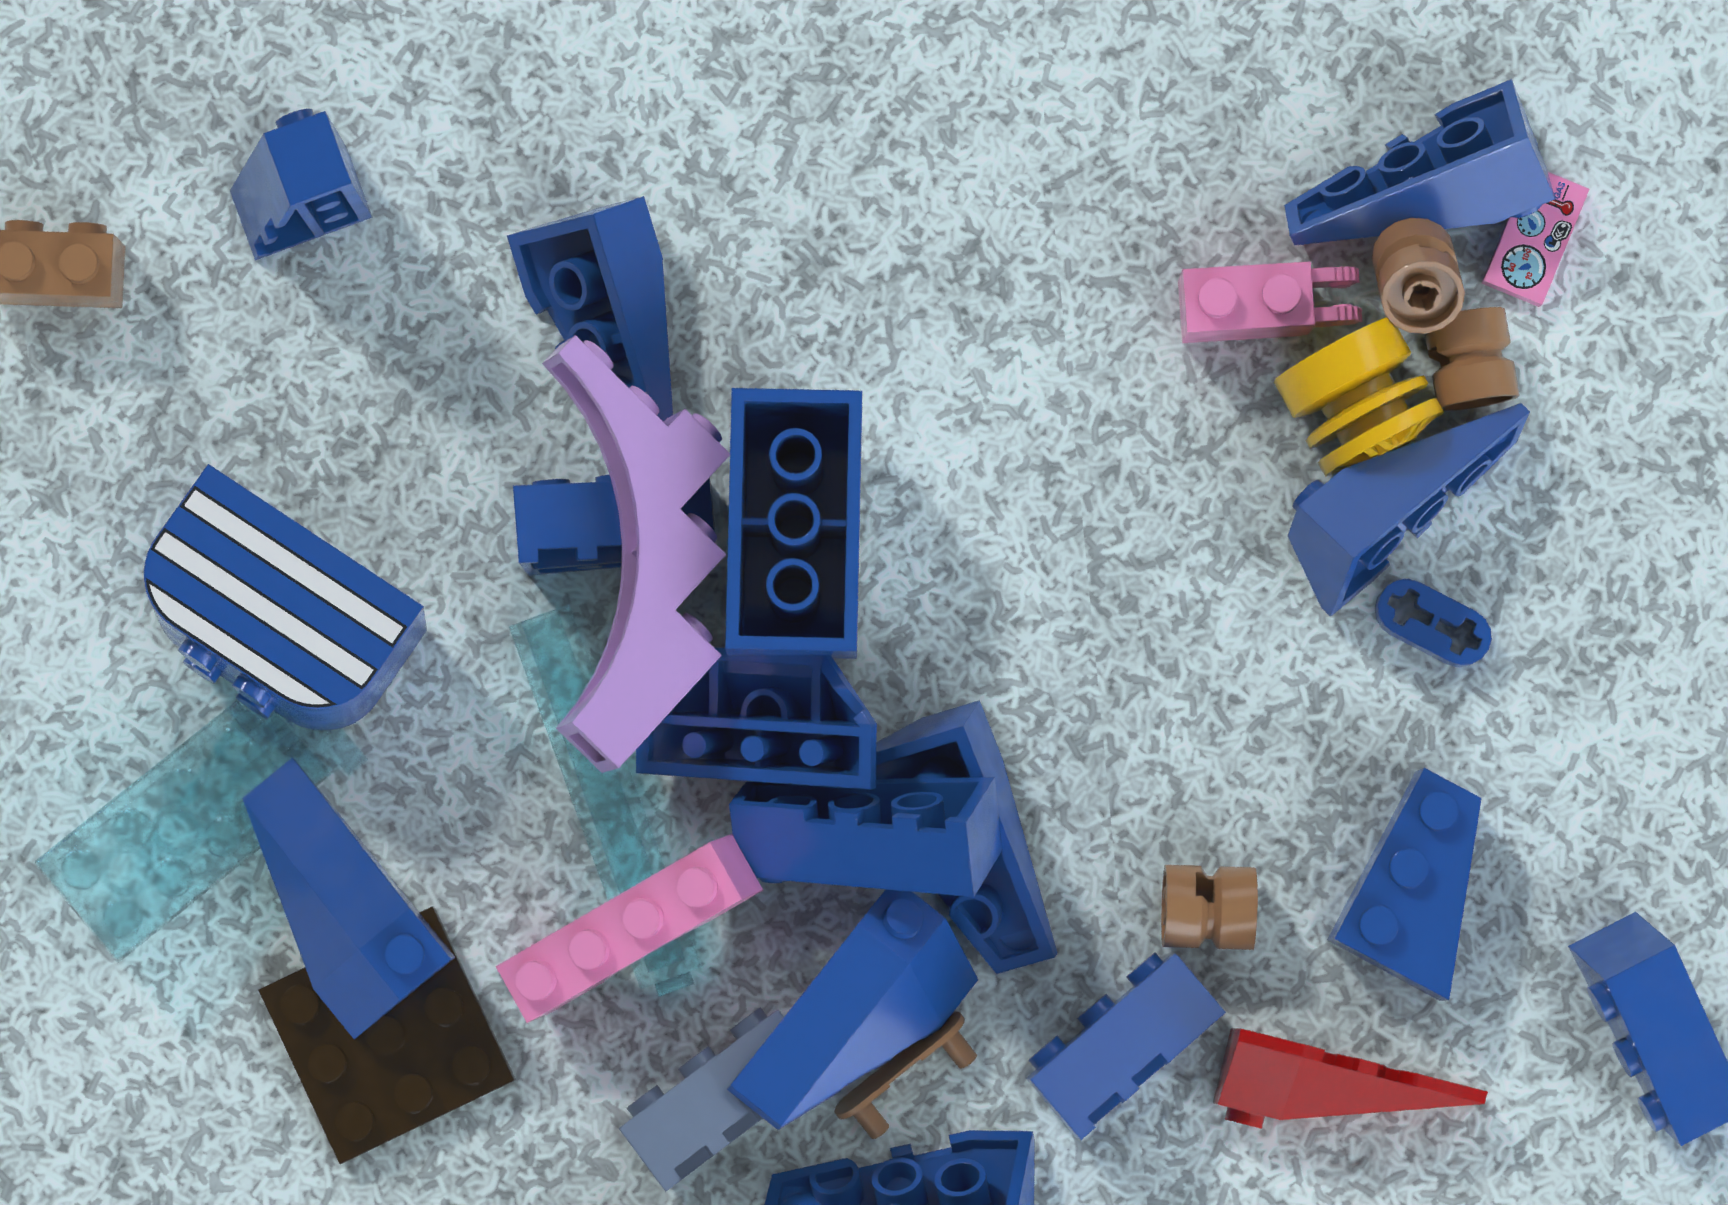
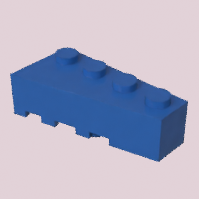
[729,777,1002,897]

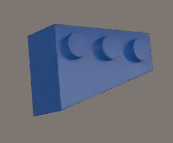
[230,109,373,260]
[513,474,716,575]
[1327,768,1482,1001]
[1568,912,1728,1146]
[1026,952,1226,1140]

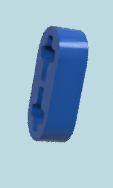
[1375,579,1492,667]

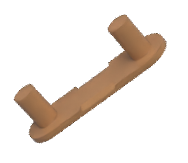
[834,1012,977,1139]

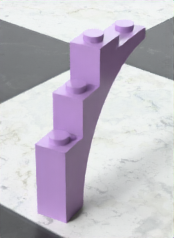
[542,335,730,773]

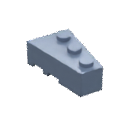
[619,1007,784,1192]

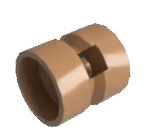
[1372,218,1465,334]
[1425,307,1520,411]
[1161,865,1258,950]

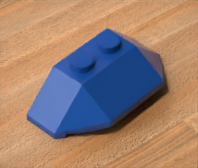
[636,646,877,790]

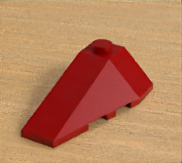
[1213,1028,1488,1129]

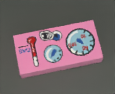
[1481,172,1590,307]

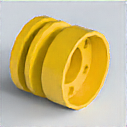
[1274,317,1444,477]

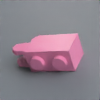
[1178,261,1362,343]

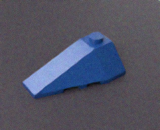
[1284,79,1555,246]
[507,196,673,422]
[1287,403,1530,617]
[876,700,1058,974]
[242,757,455,1039]
[727,889,979,1130]
[764,1130,1035,1205]

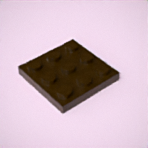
[258,906,516,1164]

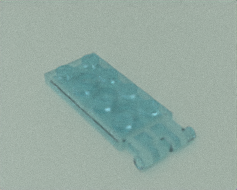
[35,700,368,963]

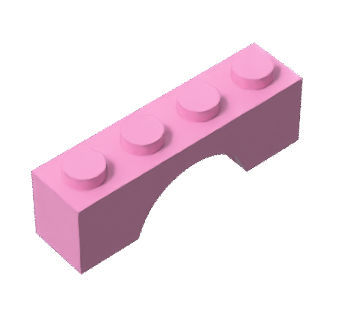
[496,834,763,1023]

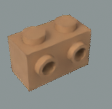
[0,220,125,308]

